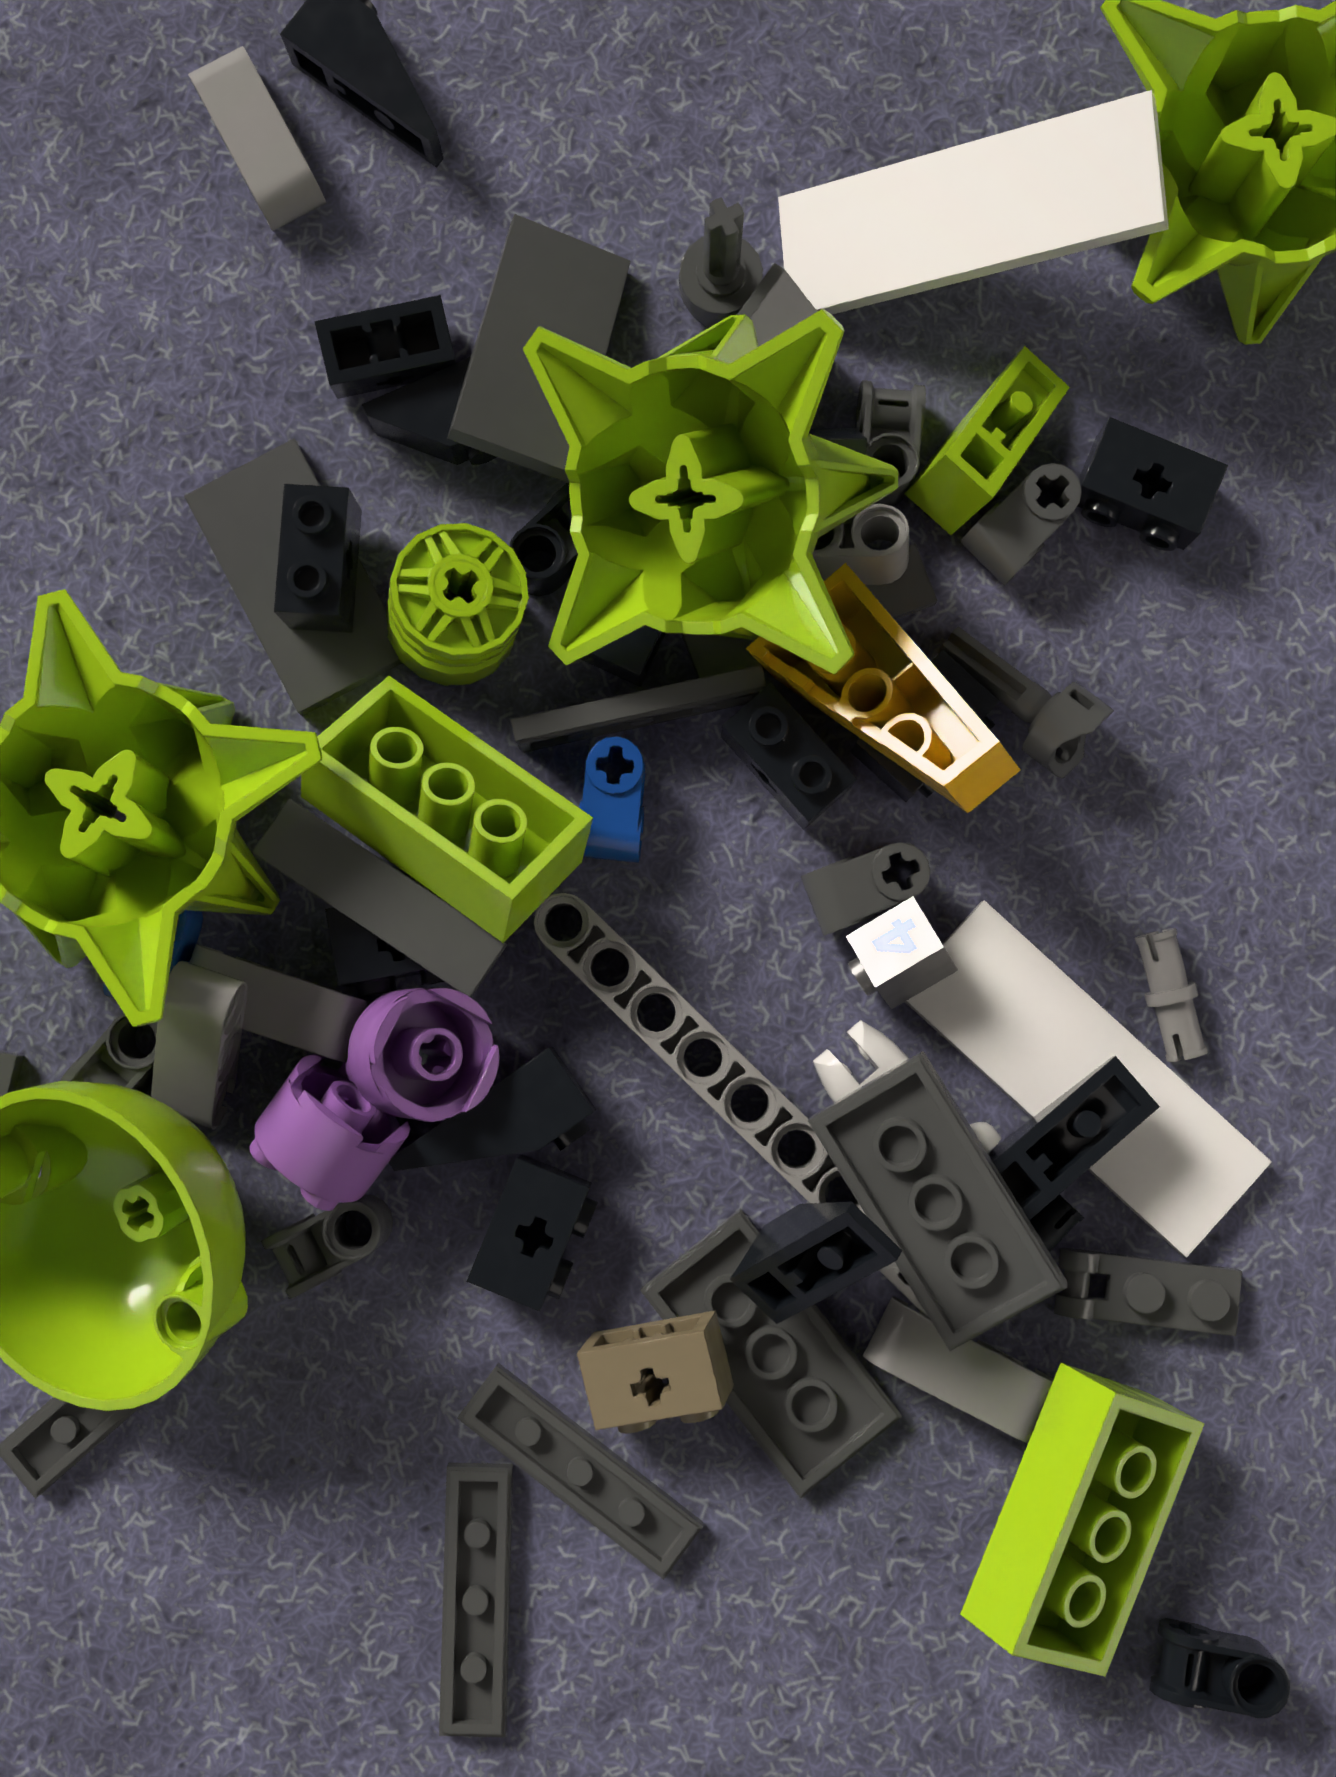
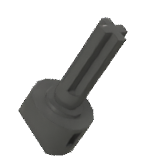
[679,197,763,328]
[938,626,1114,779]

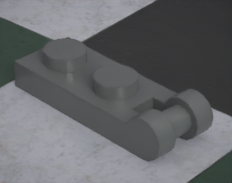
[1054,1247,1242,1336]

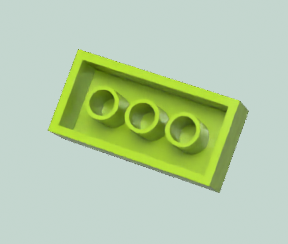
[301,676,593,943]
[960,1362,1205,1677]

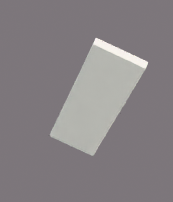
[778,90,1169,314]
[905,900,1272,1258]

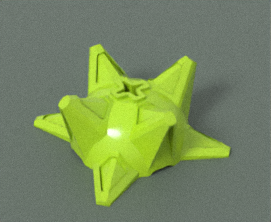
[1100,0,1336,345]
[523,309,898,675]
[0,589,322,1027]

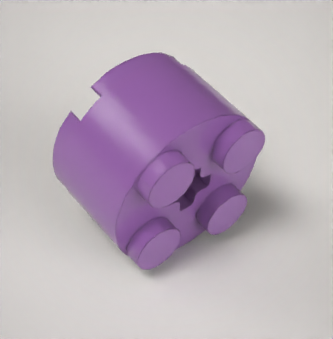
[346,988,500,1122]
[249,1054,410,1211]

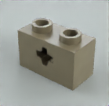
[577,1310,734,1434]

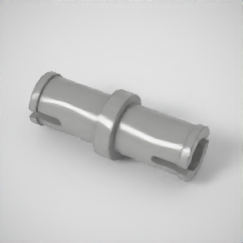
[1135,928,1208,1062]

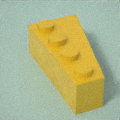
[745,563,1021,813]

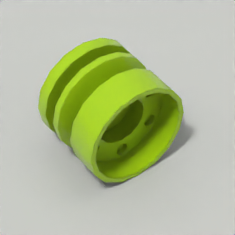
[386,523,529,686]

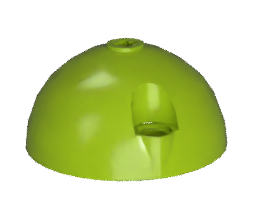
[0,1081,248,1411]

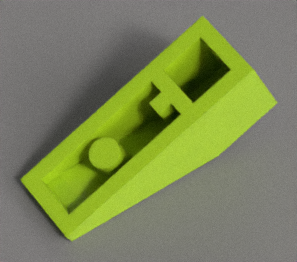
[905,346,1070,535]

